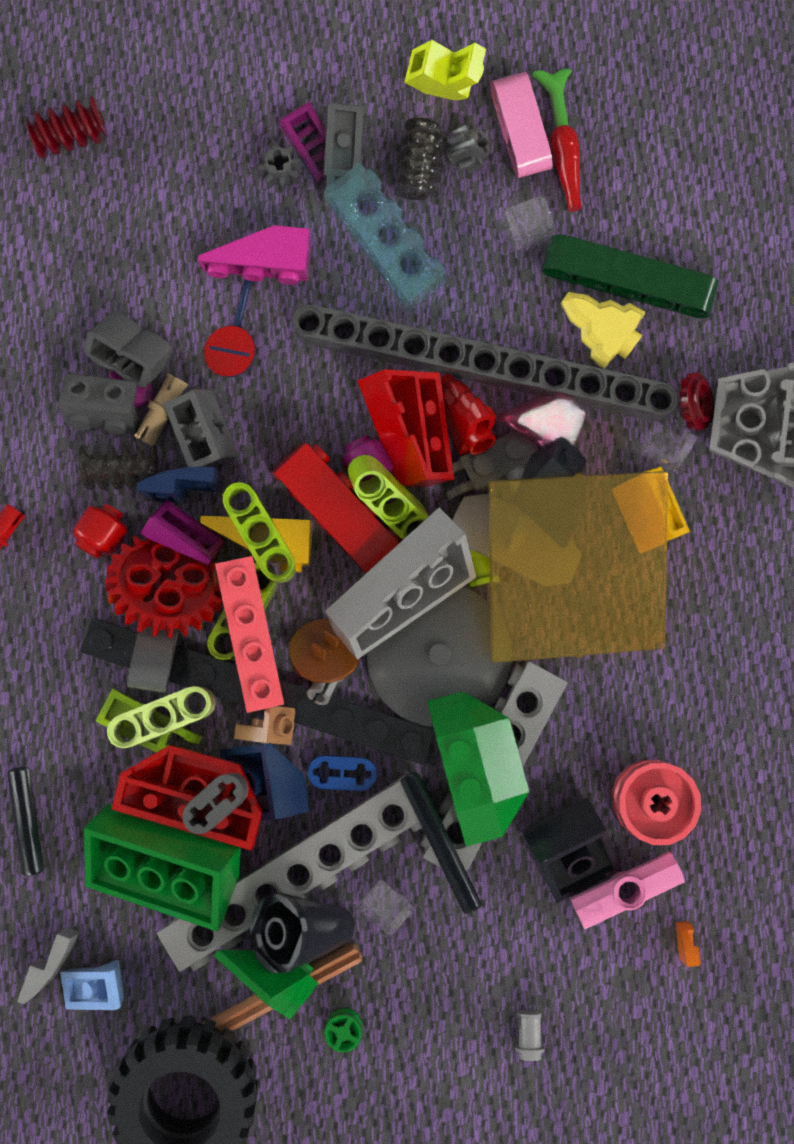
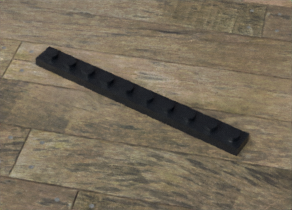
[79,617,435,765]

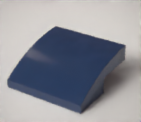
[136,467,224,504]

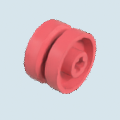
[611,759,701,845]

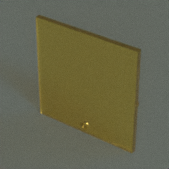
[489,471,668,663]

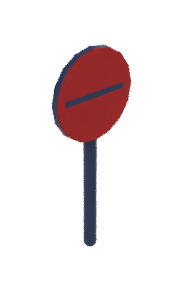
[204,279,256,377]

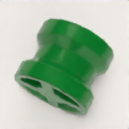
[324,1007,363,1053]

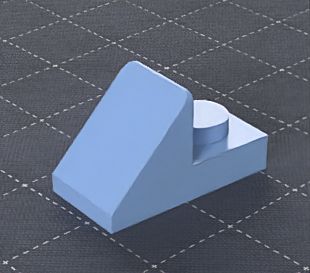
[60,960,125,1010]

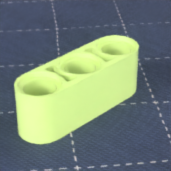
[107,686,216,748]

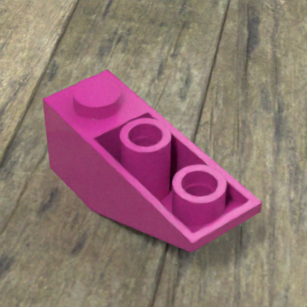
[198,225,312,285]

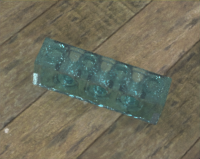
[324,163,447,312]

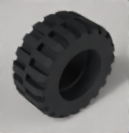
[107,1016,258,1144]

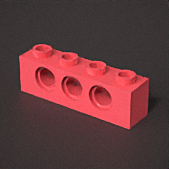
[215,556,284,713]

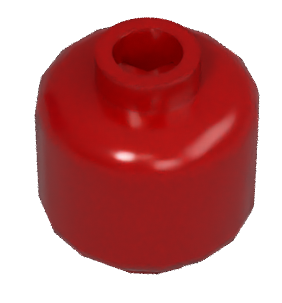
[72,503,128,559]

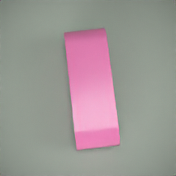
[490,72,553,178]

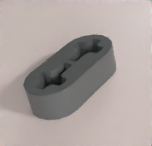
[182,772,249,834]

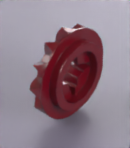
[679,372,714,431]

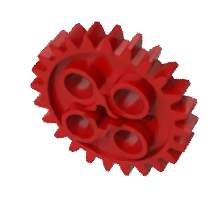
[105,536,222,638]

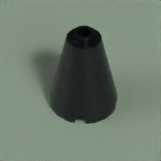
[250,893,354,973]

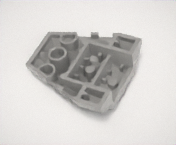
[709,362,794,488]

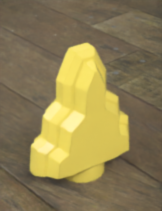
[561,292,646,369]

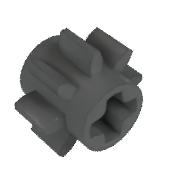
[446,125,490,174]
[257,143,302,192]

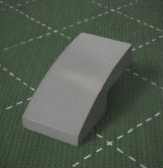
[17,927,79,1004]

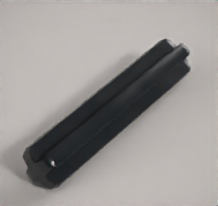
[7,766,44,876]

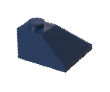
[219,743,309,820]

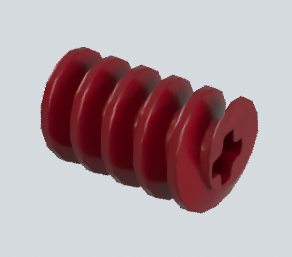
[26,96,108,159]

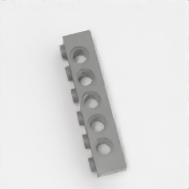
[420,661,568,872]

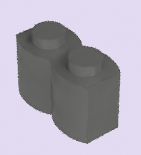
[84,312,172,388]

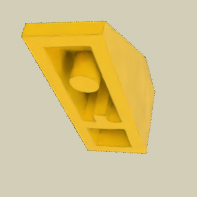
[200,516,313,573]

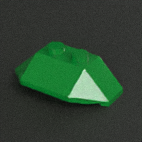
[427,691,529,847]

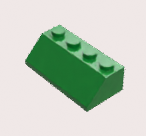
[84,803,241,932]

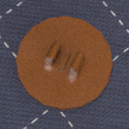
[289,619,360,683]

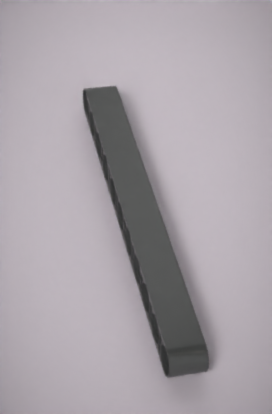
[293,305,678,421]

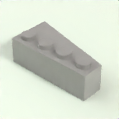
[325,507,476,660]

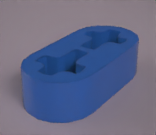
[308,755,377,791]

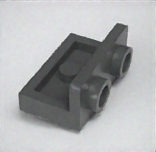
[58,373,139,435]

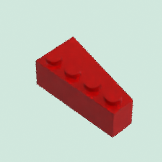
[269,443,403,574]

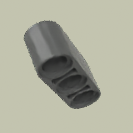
[128,598,179,693]

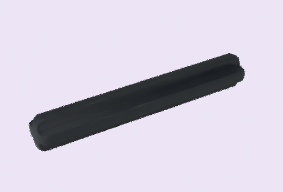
[401,772,481,914]

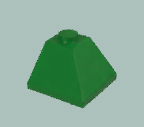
[213,950,319,1020]

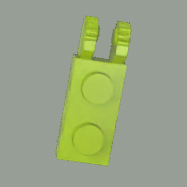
[96,688,203,752]

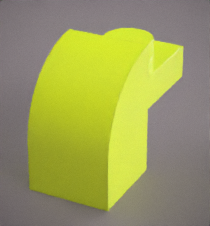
[404,40,486,100]

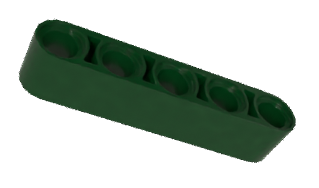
[542,234,719,319]

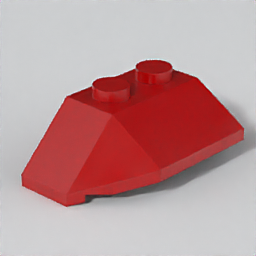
[112,745,262,850]

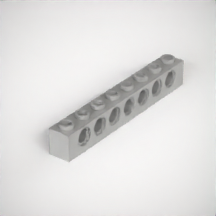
[156,771,422,972]

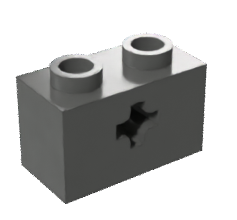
[164,389,239,467]

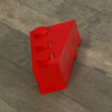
[357,369,454,488]

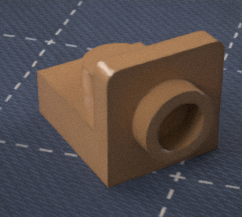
[234,706,295,745]

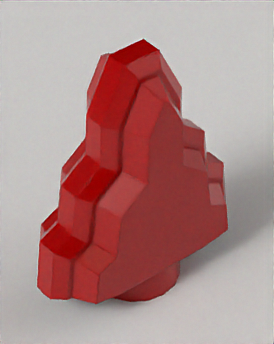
[441,374,496,456]

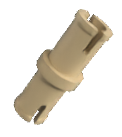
[134,373,188,447]

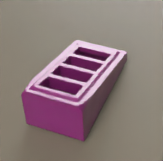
[278,102,326,183]
[141,499,225,565]

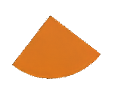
[676,921,701,967]

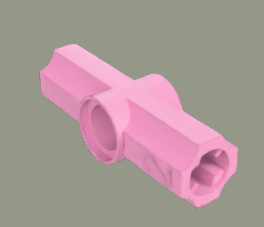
[570,851,685,929]

